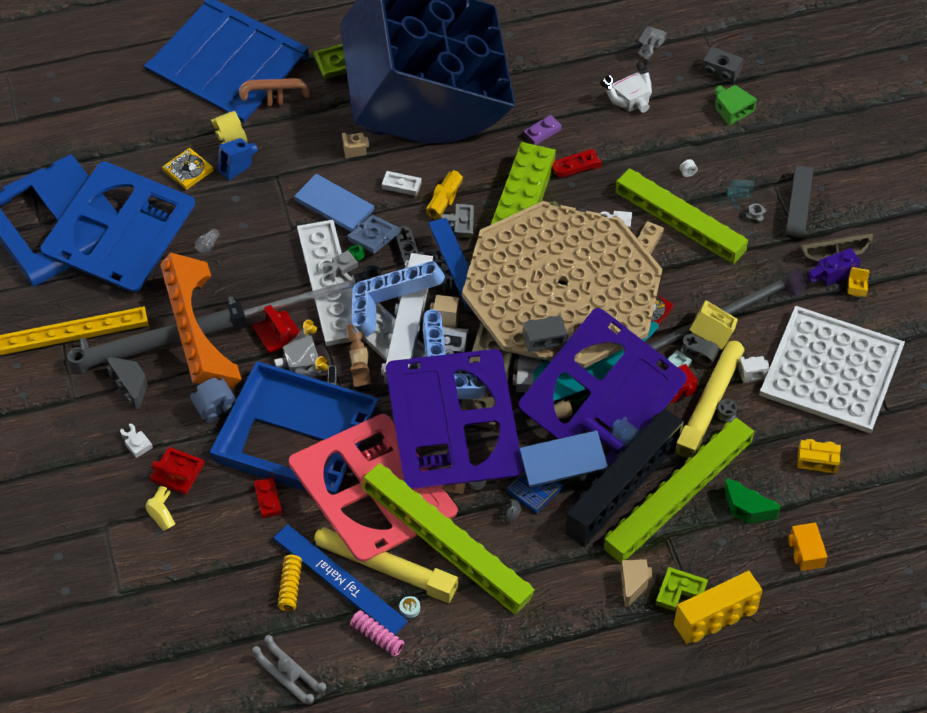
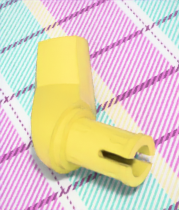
[146,486,175,531]

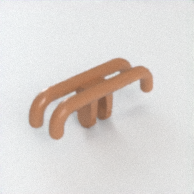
[239,78,310,106]

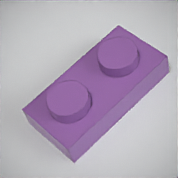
[523,115,562,145]

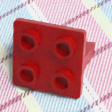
[253,305,300,353]

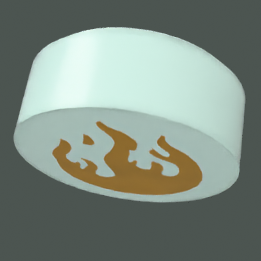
[399,596,420,618]

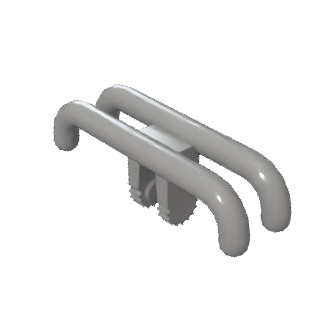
[252,635,326,705]

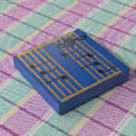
[506,470,563,515]

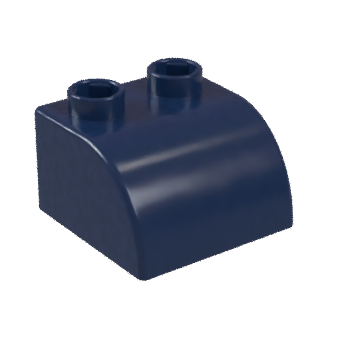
[340,0,515,144]

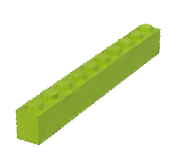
[604,418,754,564]
[361,463,535,615]

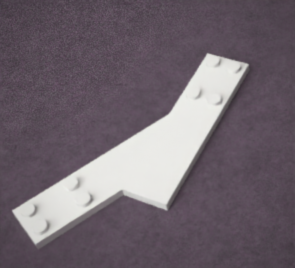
[297,220,425,370]

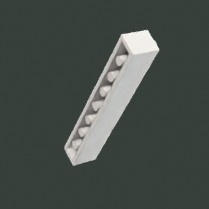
[381,253,433,384]

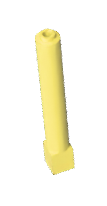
[675,341,744,459]
[314,527,458,603]

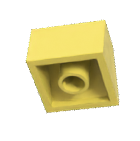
[689,300,738,349]

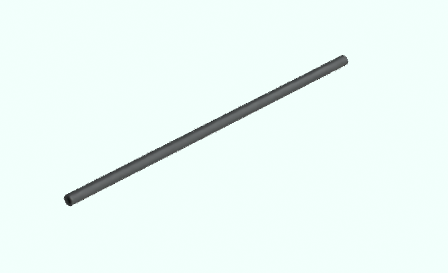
[513,280,785,420]

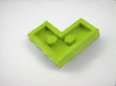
[656,567,708,611]

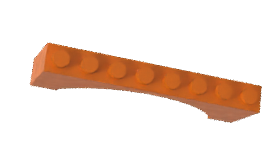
[160,252,241,390]

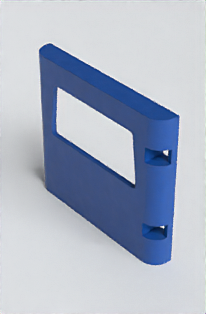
[0,154,118,287]
[209,361,379,495]

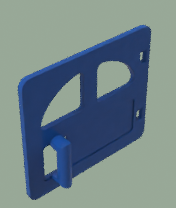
[41,162,195,292]

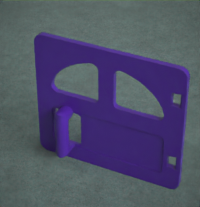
[519,308,687,475]
[386,349,523,490]

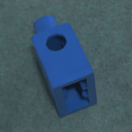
[218,138,258,180]

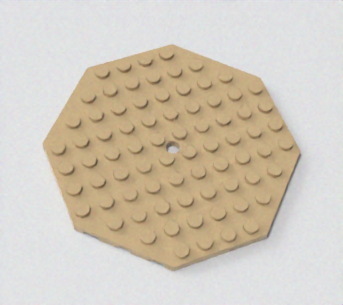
[462,201,662,368]

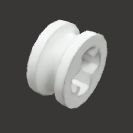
[679,160,698,177]

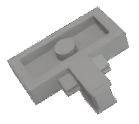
[638,27,667,59]
[441,204,474,238]

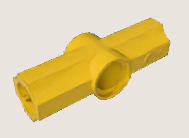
[426,170,463,219]

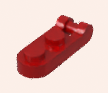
[552,149,602,177]

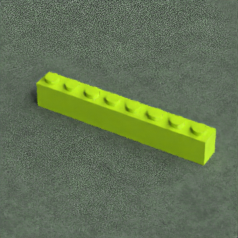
[615,168,748,265]

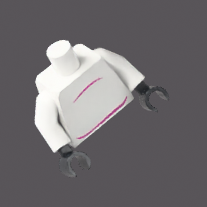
[600,59,652,113]

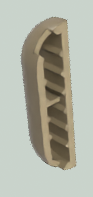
[800,233,873,261]

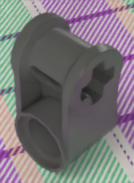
[680,334,719,367]

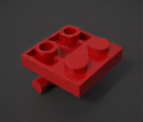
[150,447,205,495]

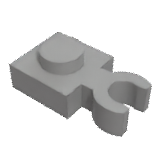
[323,251,358,278]

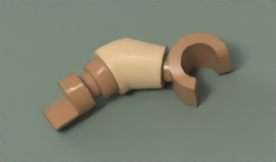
[346,324,371,388]

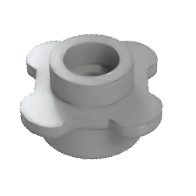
[746,204,766,222]

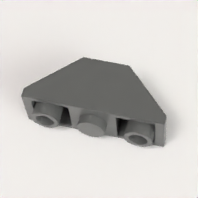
[106,357,148,410]

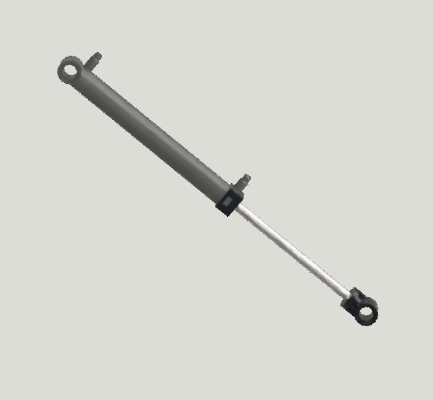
[67,265,382,374]

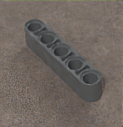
[785,165,814,238]

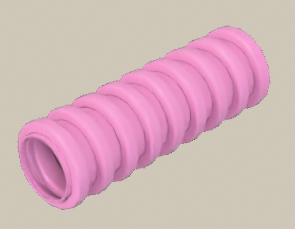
[350,610,404,657]

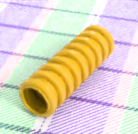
[277,555,302,612]

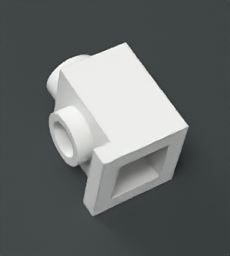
[738,356,769,383]

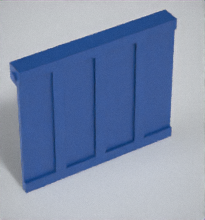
[144,0,310,122]

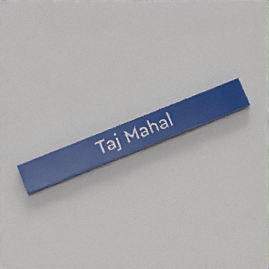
[273,524,407,636]

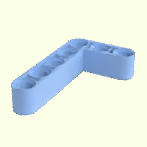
[352,261,445,336]
[423,310,486,399]

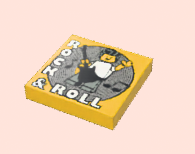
[162,148,213,190]

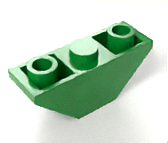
[724,478,781,524]

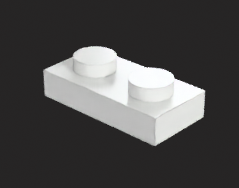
[382,171,421,196]

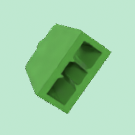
[714,85,757,126]

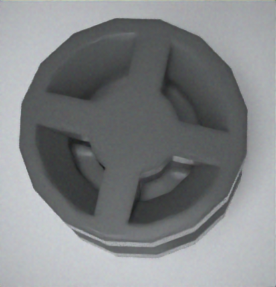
[716,399,737,424]

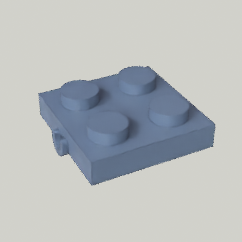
[347,215,400,254]

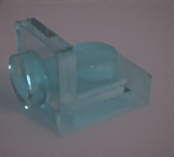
[727,180,754,205]
[611,416,640,448]

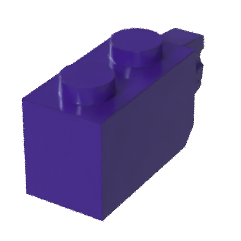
[808,248,861,286]

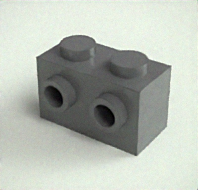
[522,315,568,352]

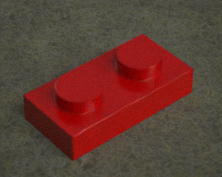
[254,477,282,519]

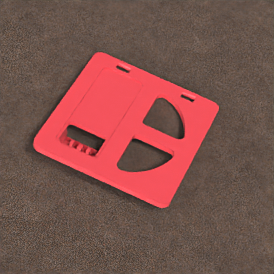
[288,414,458,562]

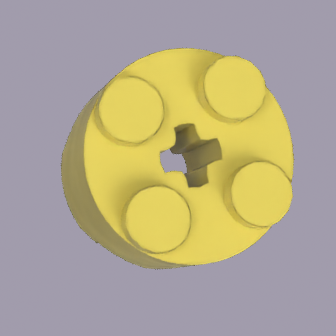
[211,111,248,144]

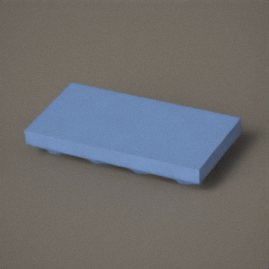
[294,174,374,232]
[520,431,607,487]

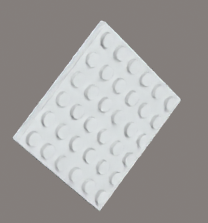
[759,306,905,434]

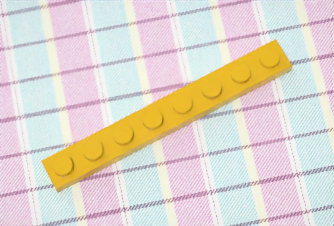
[0,306,149,355]

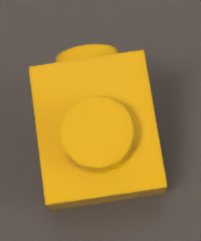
[847,267,870,297]

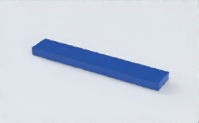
[429,218,470,309]

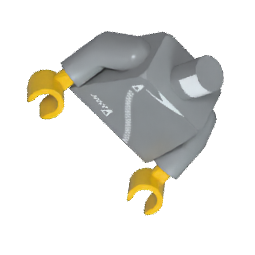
[274,320,328,378]

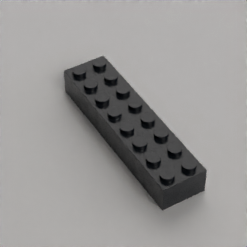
[565,408,684,548]

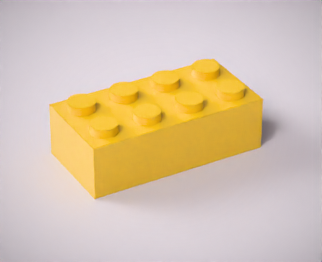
[674,571,763,644]

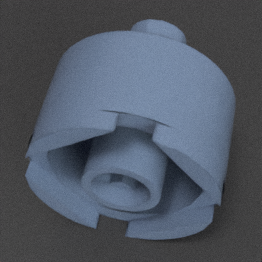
[190,378,236,423]

